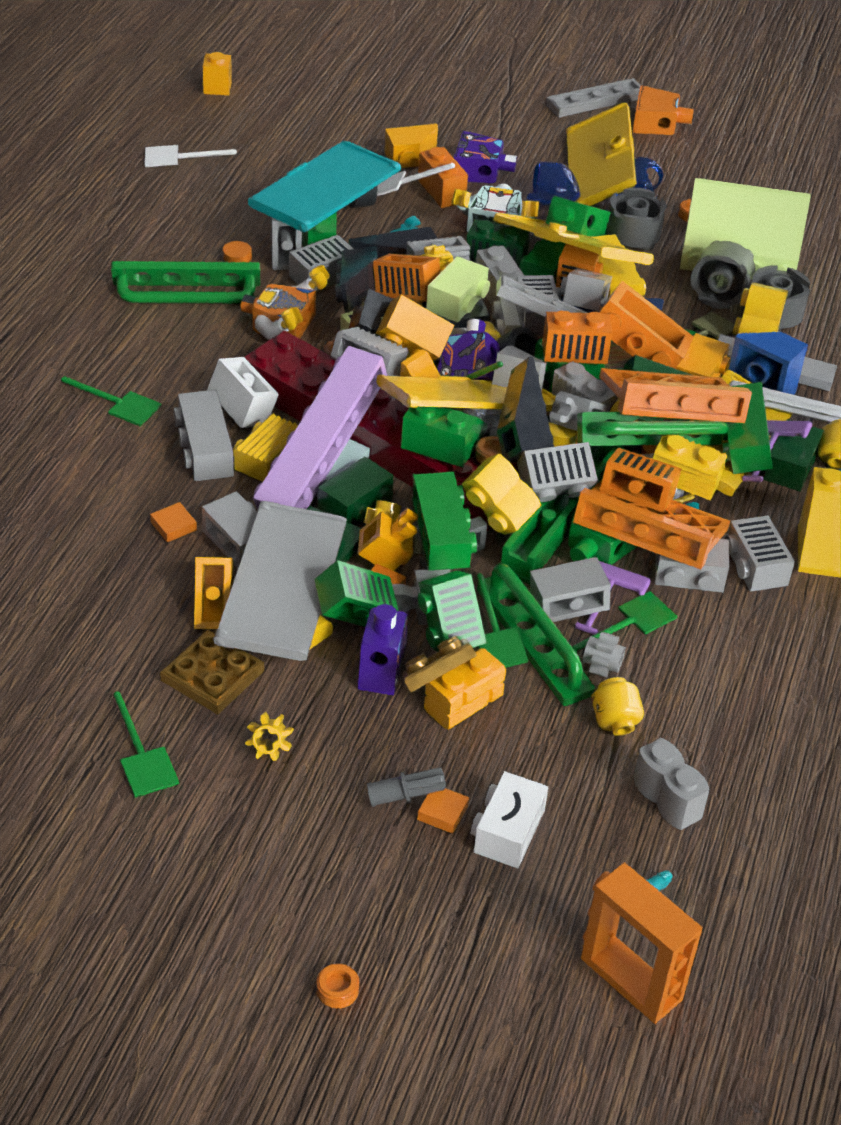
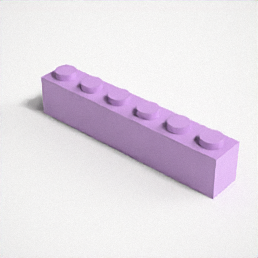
[253,346,387,509]

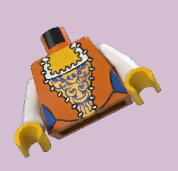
[241,265,330,340]

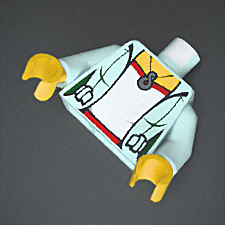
[451,184,539,232]

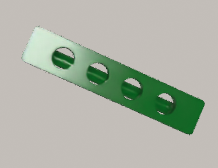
[111,261,260,304]
[577,412,729,446]
[477,563,595,706]

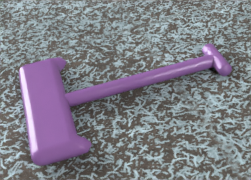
[742,420,812,482]
[575,561,650,635]

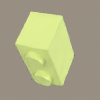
[426,256,490,322]

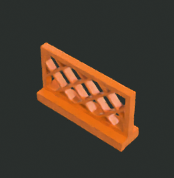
[599,368,752,423]
[573,480,730,570]

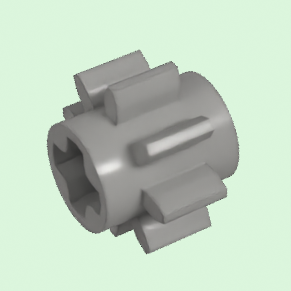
[583,632,626,677]

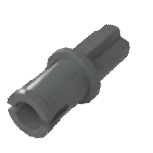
[367,767,446,807]

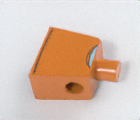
[632,85,694,135]

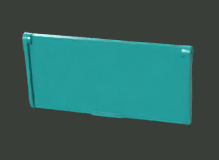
[248,141,401,233]

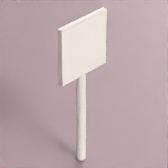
[145,145,237,167]
[377,163,455,196]

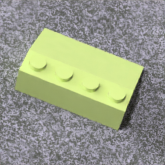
[680,178,811,272]

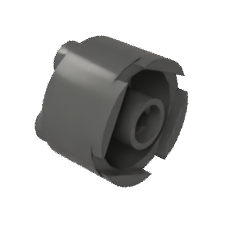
[606,188,666,250]
[691,240,755,309]
[750,265,810,332]

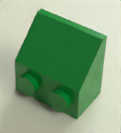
[401,406,488,468]

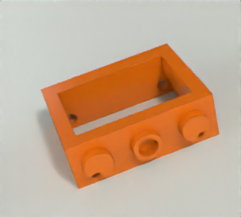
[599,281,694,369]
[581,862,703,1024]

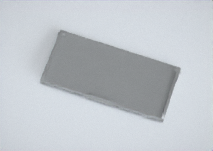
[213,501,347,661]

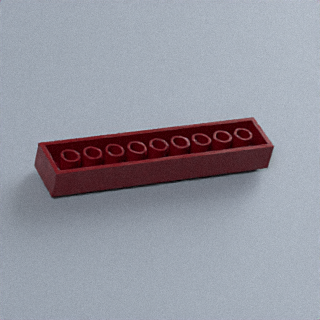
[244,330,521,532]

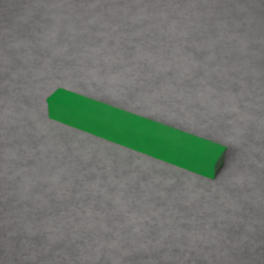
[501,435,640,585]

